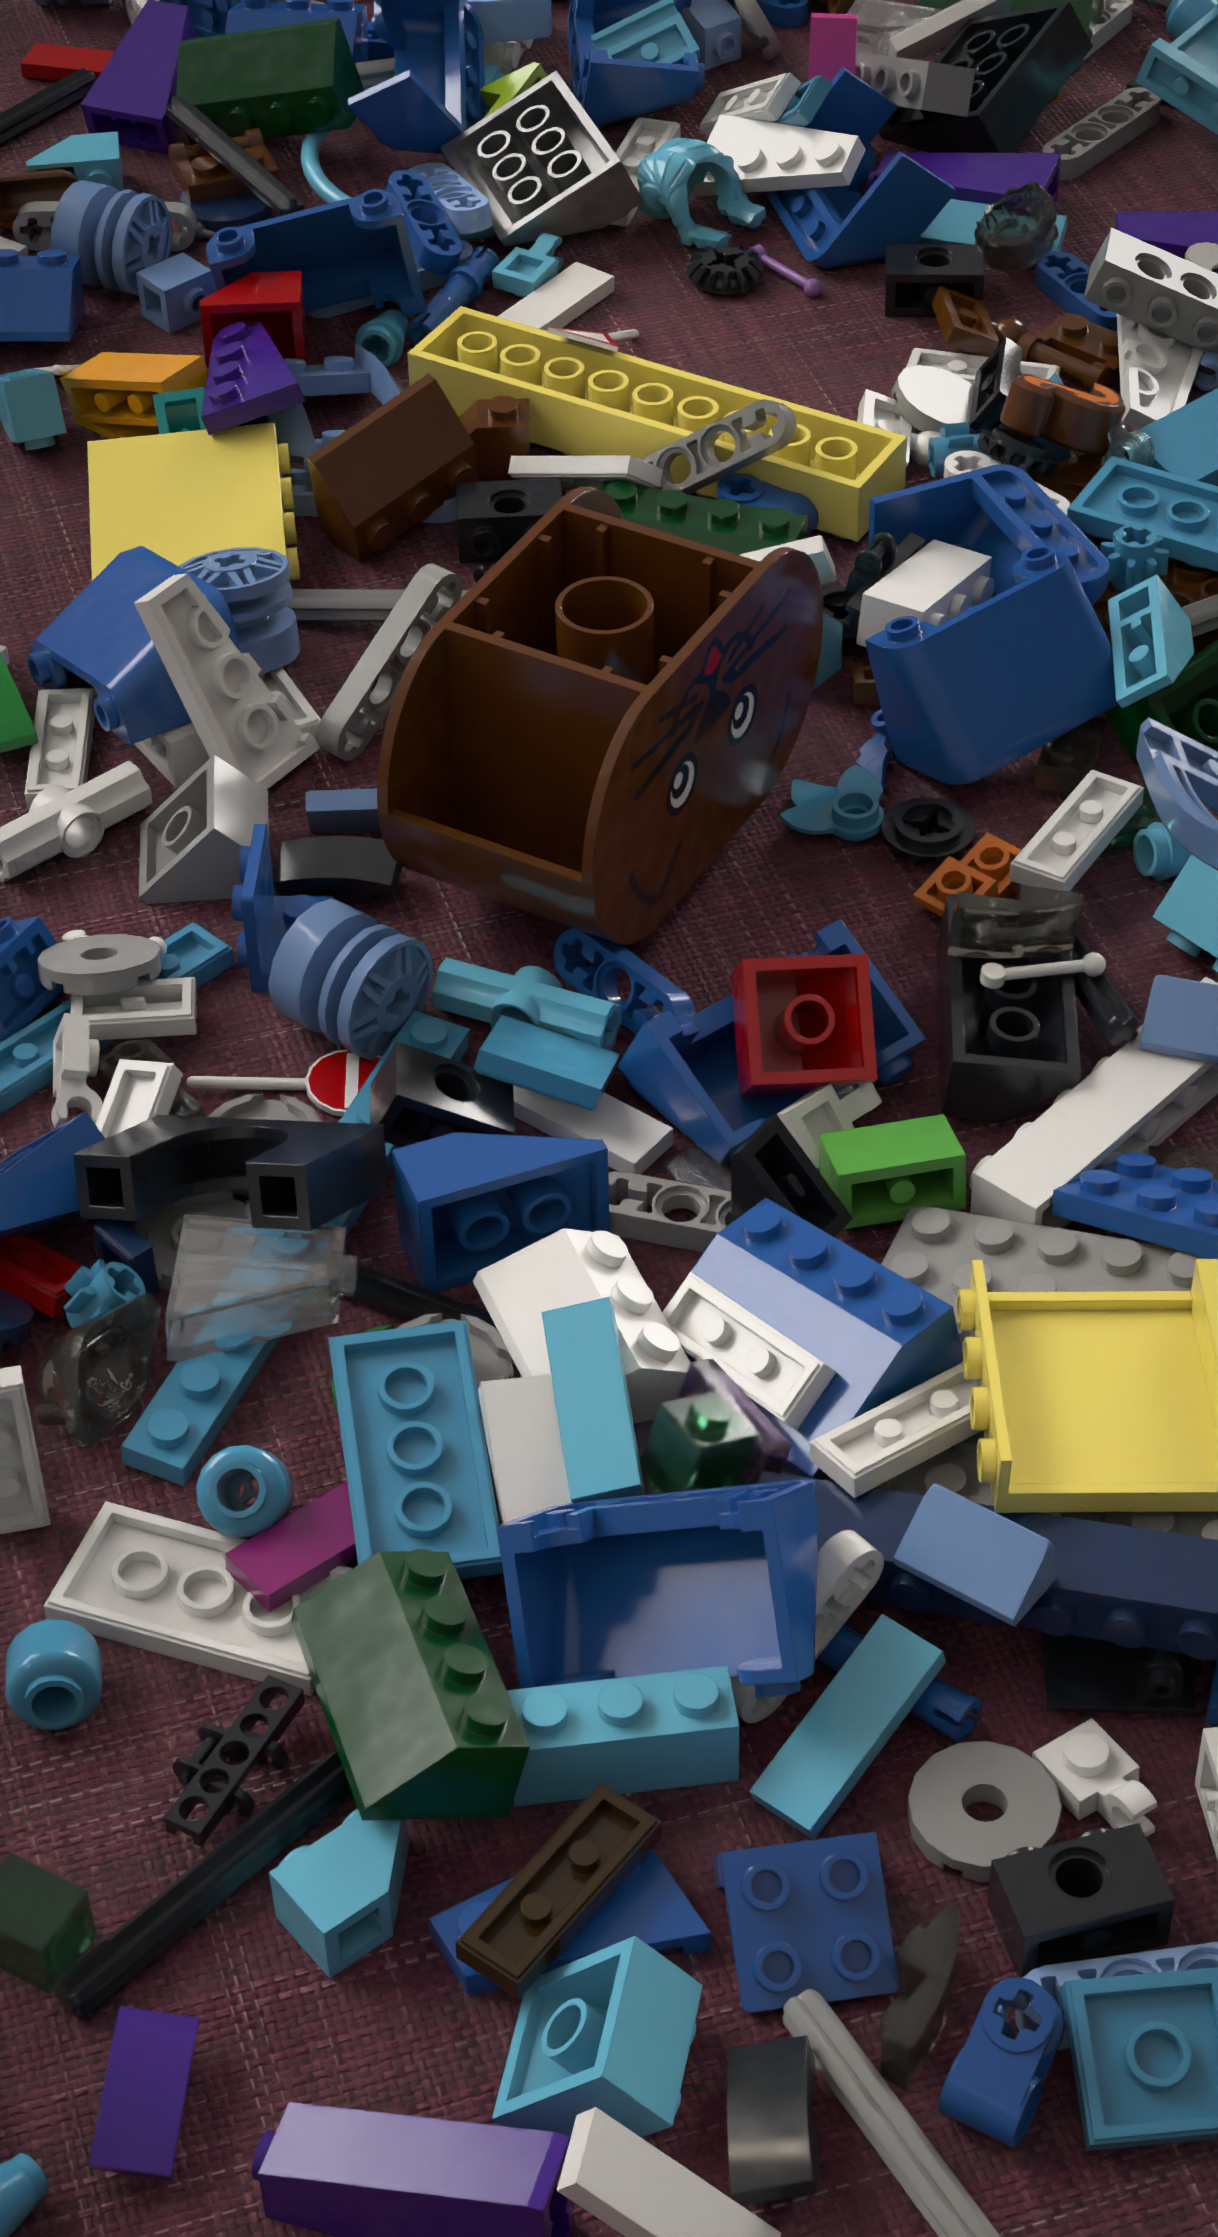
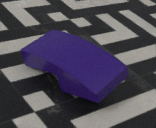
[89,2006,199,2181]

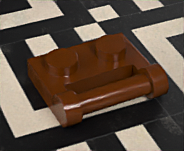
[168,128,279,203]
[1017,312,1120,392]

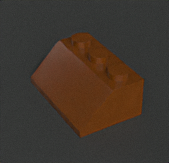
[307,374,479,563]

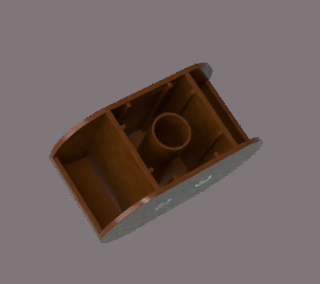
[377,487,823,945]

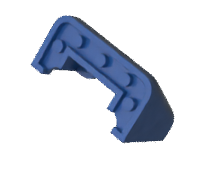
[567,0,705,128]
[206,189,427,317]
[865,545,1118,785]
[27,546,241,745]
[617,919,926,1166]
[497,1479,819,1697]

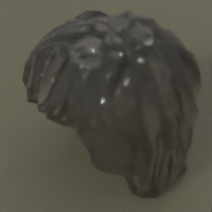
[974,182,1059,273]

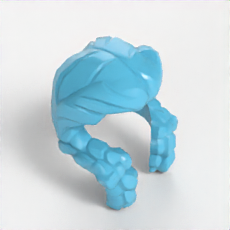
[636,138,766,249]

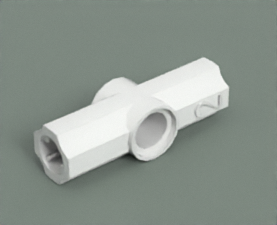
[0,761,153,883]

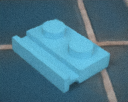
[591,0,701,65]

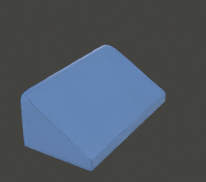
[1139,975,1218,1064]
[893,1483,1058,1627]

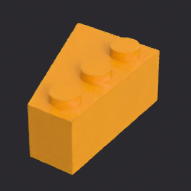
[60,352,208,439]

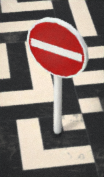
[186,1049,382,1116]

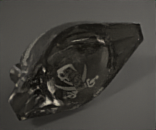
[36,1293,161,1447]

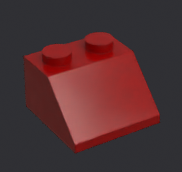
[199,271,309,368]
[731,954,878,1097]

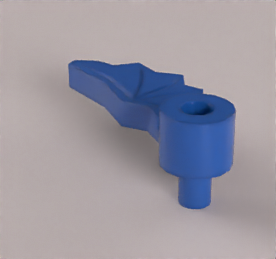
[855,709,891,789]

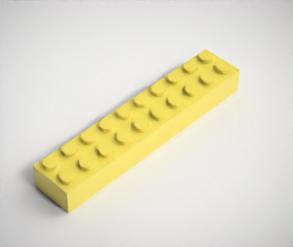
[407,306,907,542]

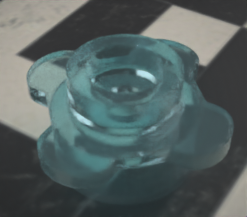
[1101,425,1155,467]

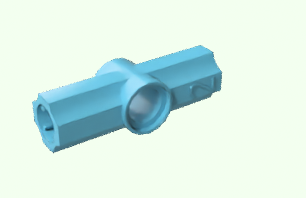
[431,957,622,1051]

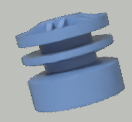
[50,180,171,296]
[179,547,301,675]
[268,899,433,1060]

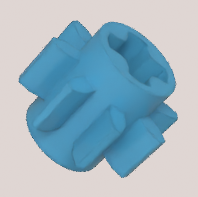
[928,422,987,477]
[1100,524,1169,592]
[63,1259,148,1345]

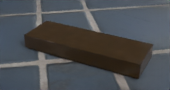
[455,1783,662,1999]

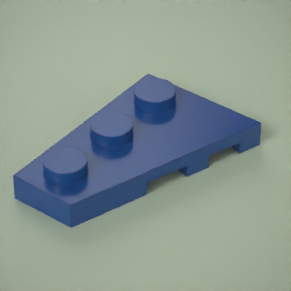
[429,1848,711,1994]

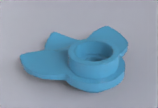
[780,765,884,842]

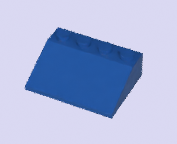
[663,1198,963,1480]

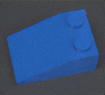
[392,1132,610,1293]

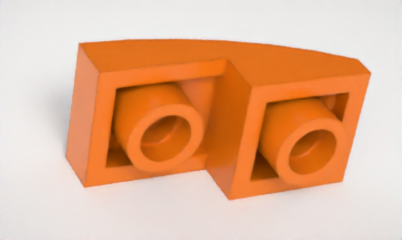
[913,832,1022,917]

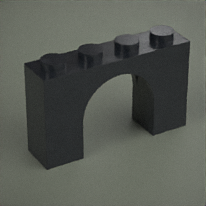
[73,1115,389,1231]

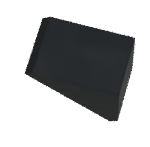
[731,1114,853,1237]

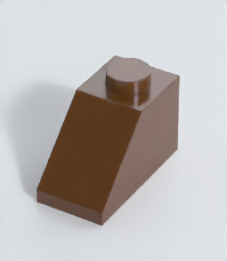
[459,396,531,480]

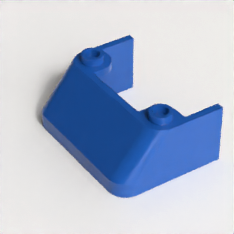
[348,0,485,154]
[765,67,957,269]
[868,465,1109,612]

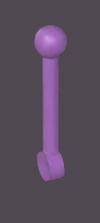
[748,244,822,298]

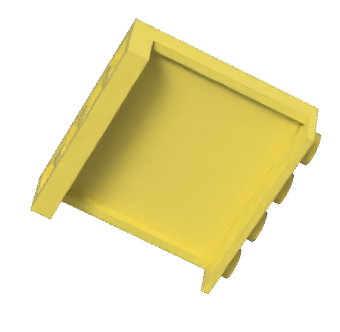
[87,423,300,585]
[956,1259,1218,1513]

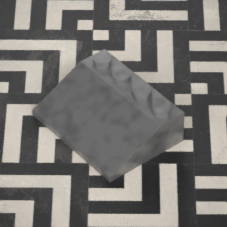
[440,71,644,247]

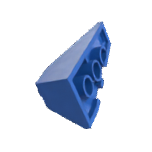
[0,1111,105,1241]

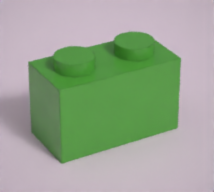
[818,1114,966,1230]

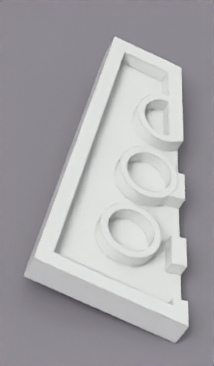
[692,114,866,197]
[1117,314,1203,431]
[134,574,320,789]

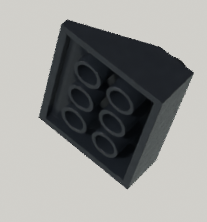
[878,1,1093,153]

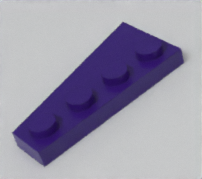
[201,321,306,435]

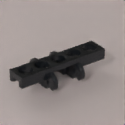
[841,532,925,634]
[164,1675,305,1847]

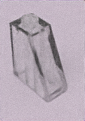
[166,1214,358,1361]

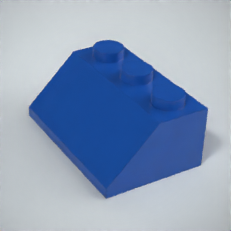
[225,0,369,63]
[0,249,85,341]

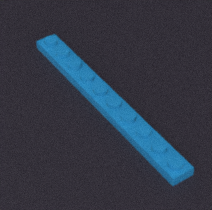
[121,1010,470,1486]

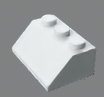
[473,1228,697,1433]

